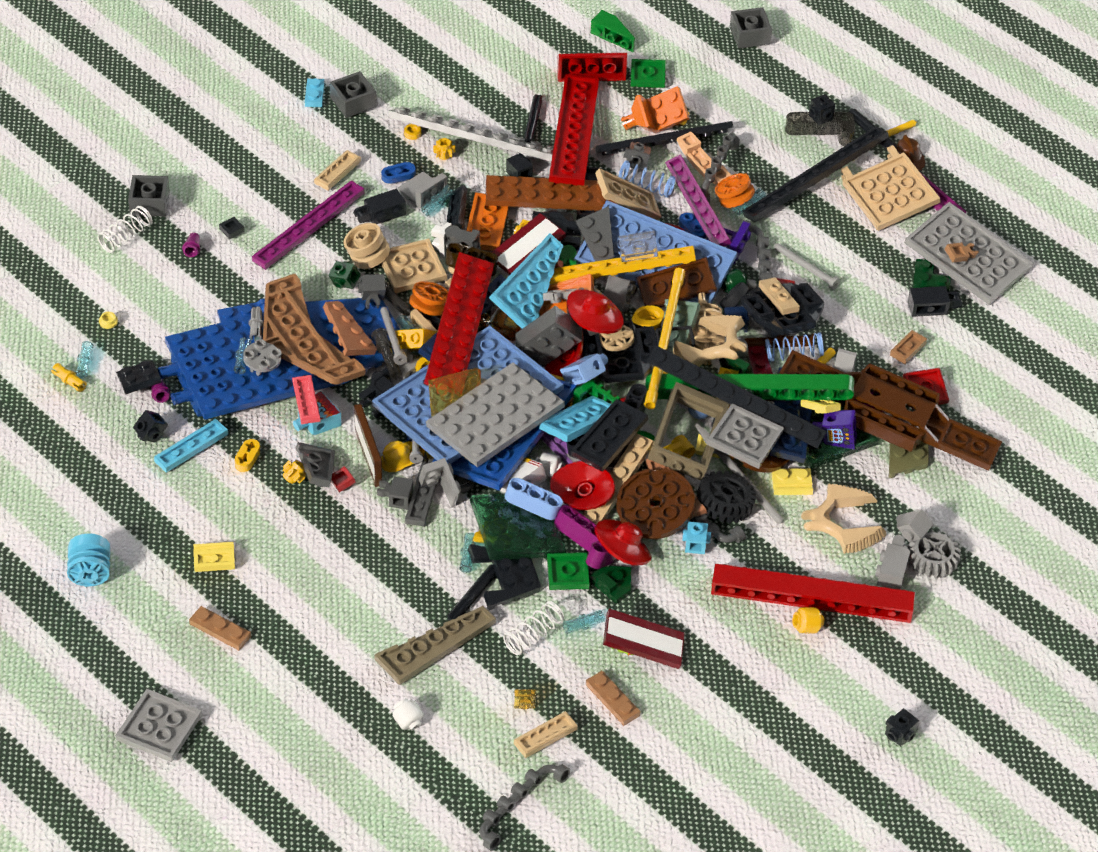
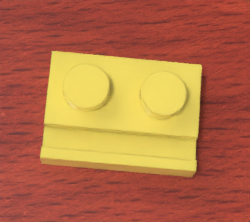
[771,468,813,495]
[193,542,235,572]

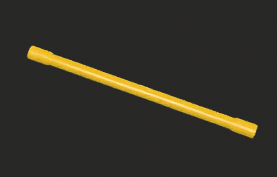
[644,268,685,409]

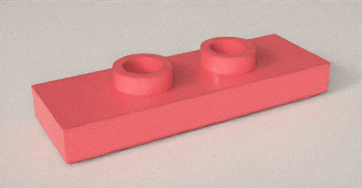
[292,375,320,424]

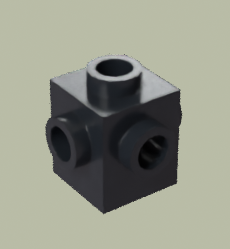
[809,94,835,125]
[133,410,168,443]
[885,708,920,747]

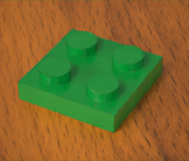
[631,59,665,88]
[547,553,589,590]

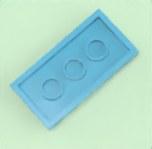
[539,395,611,442]

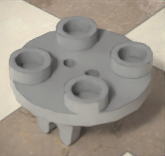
[243,339,281,376]

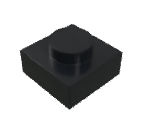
[219,217,245,239]

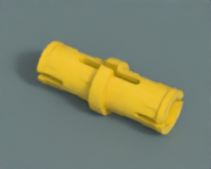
[51,363,87,392]

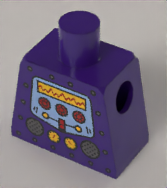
[812,410,857,449]

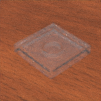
[618,230,658,262]

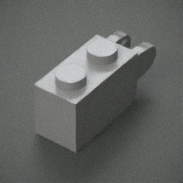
[875,534,910,590]

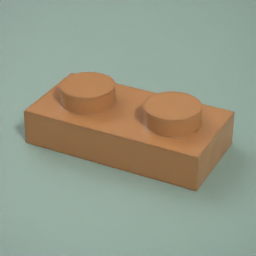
[890,330,927,364]

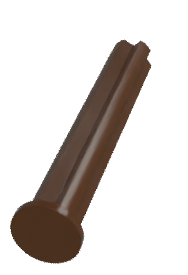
[744,333,814,348]

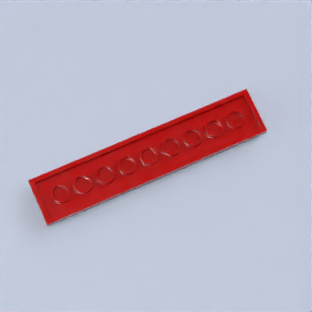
[549,74,599,186]
[423,252,494,395]

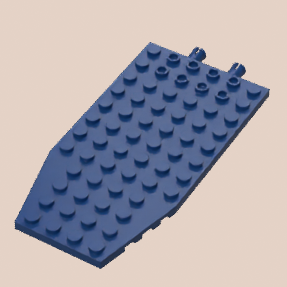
[158,298,400,420]

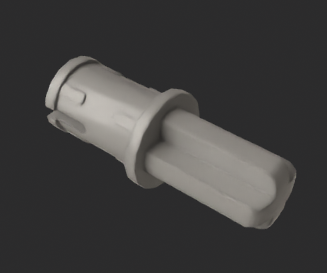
[249,306,264,341]

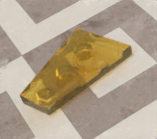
[428,368,481,417]

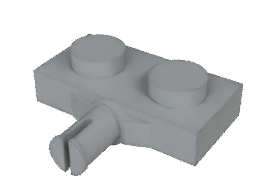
[543,288,584,303]

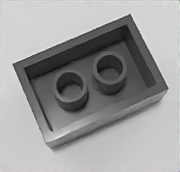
[516,306,582,367]

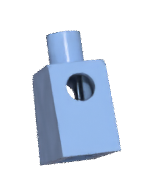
[560,353,608,385]

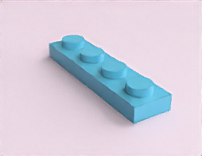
[154,419,228,473]

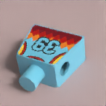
[293,391,342,435]

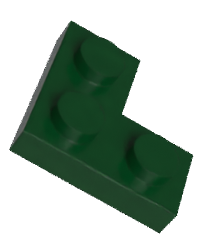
[912,259,951,292]

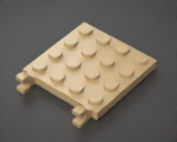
[841,145,940,231]

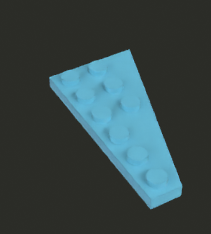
[489,233,563,329]

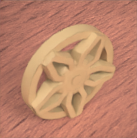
[599,325,634,351]

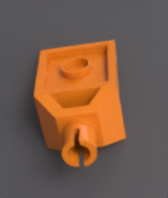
[621,86,690,133]

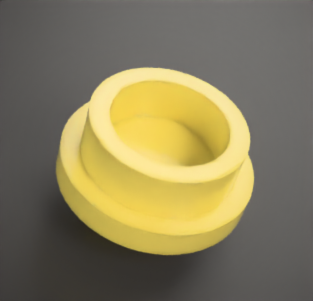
[99,312,118,329]

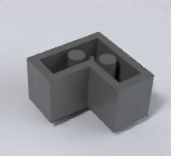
[604,275,637,317]

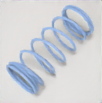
[618,160,675,198]
[765,333,824,363]

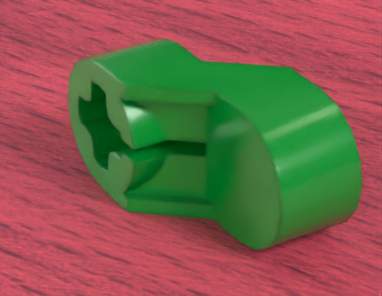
[559,245,576,267]

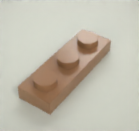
[189,606,251,651]
[586,671,640,726]

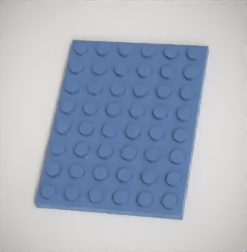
[372,325,564,464]

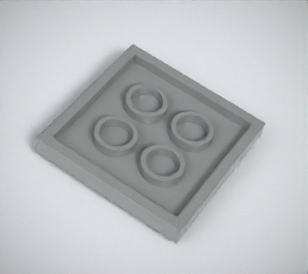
[706,404,784,469]
[115,689,202,762]

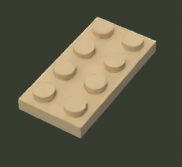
[595,168,662,220]

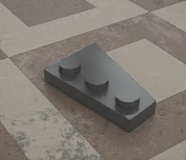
[576,206,614,261]
[296,442,335,487]

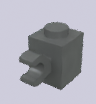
[358,274,386,309]
[377,477,413,510]

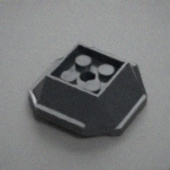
[741,283,824,339]
[582,320,658,383]

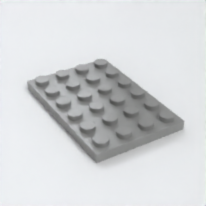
[904,202,1034,305]
[426,362,565,467]

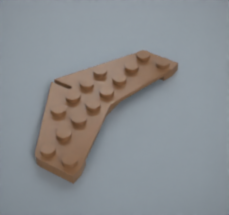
[263,273,365,384]

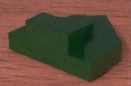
[589,566,631,604]

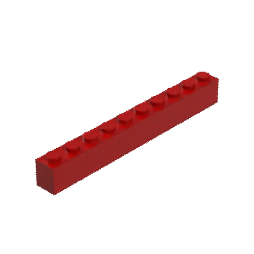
[711,563,915,623]

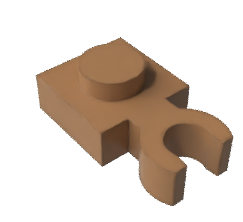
[945,242,979,263]

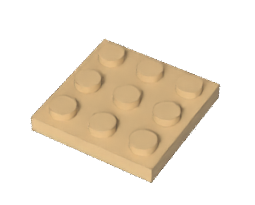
[381,239,447,293]

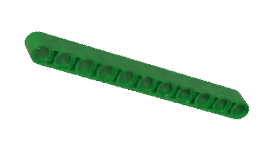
[645,374,854,400]

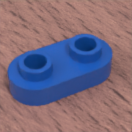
[381,162,416,184]
[679,212,706,239]

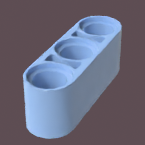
[505,478,563,520]

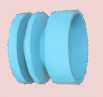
[67,533,111,587]

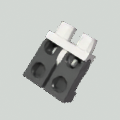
[431,222,480,259]

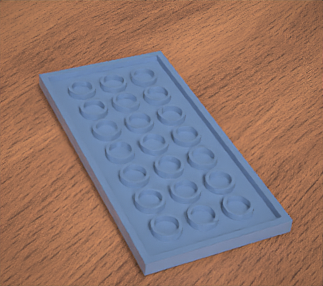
[574,200,737,303]

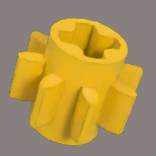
[433,138,455,160]
[283,460,306,484]

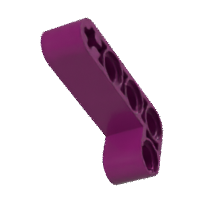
[554,505,615,569]

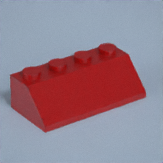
[557,53,627,82]

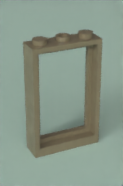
[647,382,729,481]

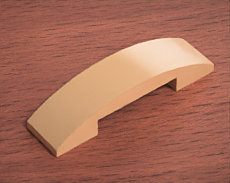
[677,132,731,185]

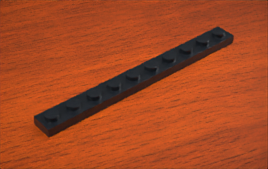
[743,126,889,222]
[647,345,827,449]

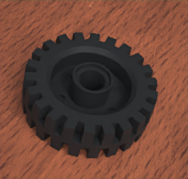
[696,470,756,523]

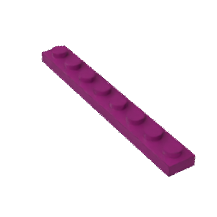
[665,154,731,247]
[252,180,365,270]

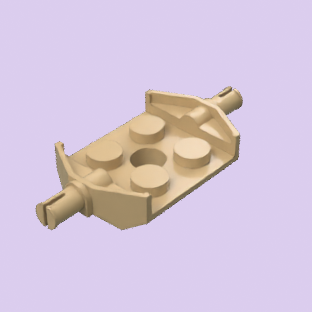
[689,293,725,365]

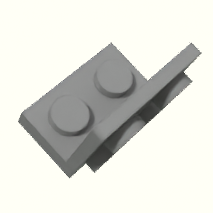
[398,172,447,208]
[419,458,461,507]

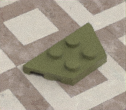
[888,442,929,478]

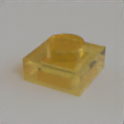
[514,690,535,710]

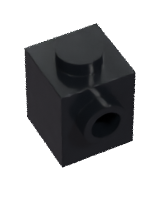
[506,153,533,177]

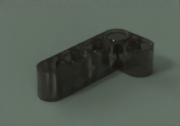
[785,111,856,146]

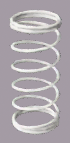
[98,206,153,253]
[504,601,564,655]

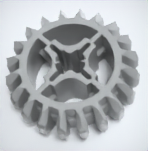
[907,529,961,579]

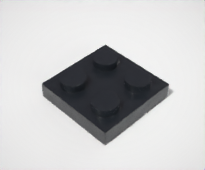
[116,360,162,395]

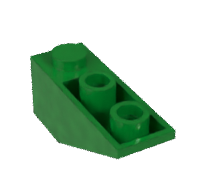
[590,10,635,52]

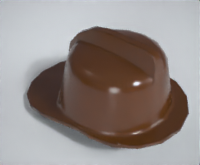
[896,135,926,171]

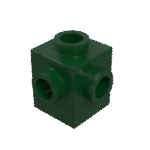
[328,261,361,289]

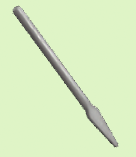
[695,423,783,524]

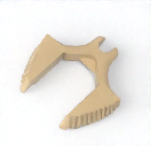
[673,315,747,367]
[801,483,886,554]

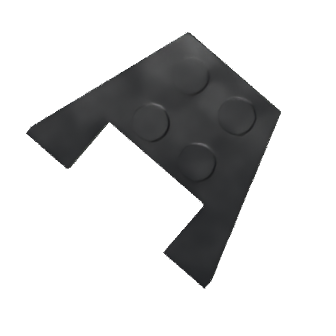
[468,544,541,610]

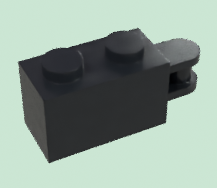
[353,188,406,224]
[908,286,963,317]

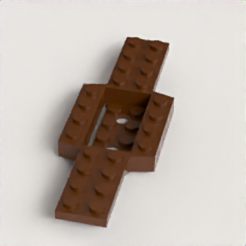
[779,350,1002,471]

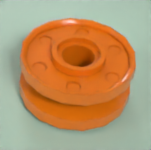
[715,173,755,208]
[409,281,448,316]

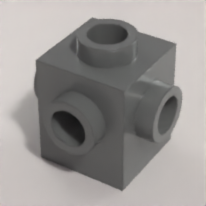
[623,142,651,170]

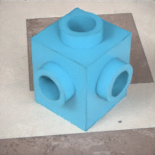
[682,522,711,554]

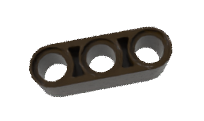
[445,243,498,277]

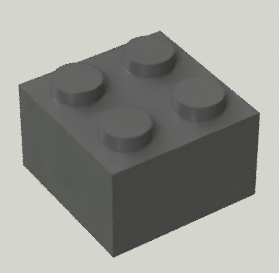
[729,7,772,48]
[330,71,377,118]
[128,175,170,217]

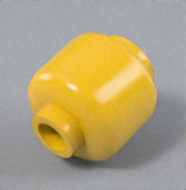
[792,607,824,634]

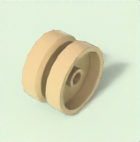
[343,223,390,269]

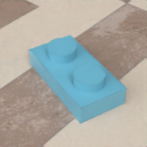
[305,78,325,107]

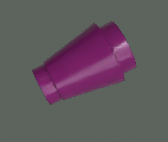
[182,232,200,257]
[151,379,170,403]

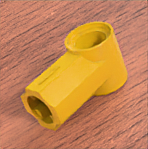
[662,434,696,459]

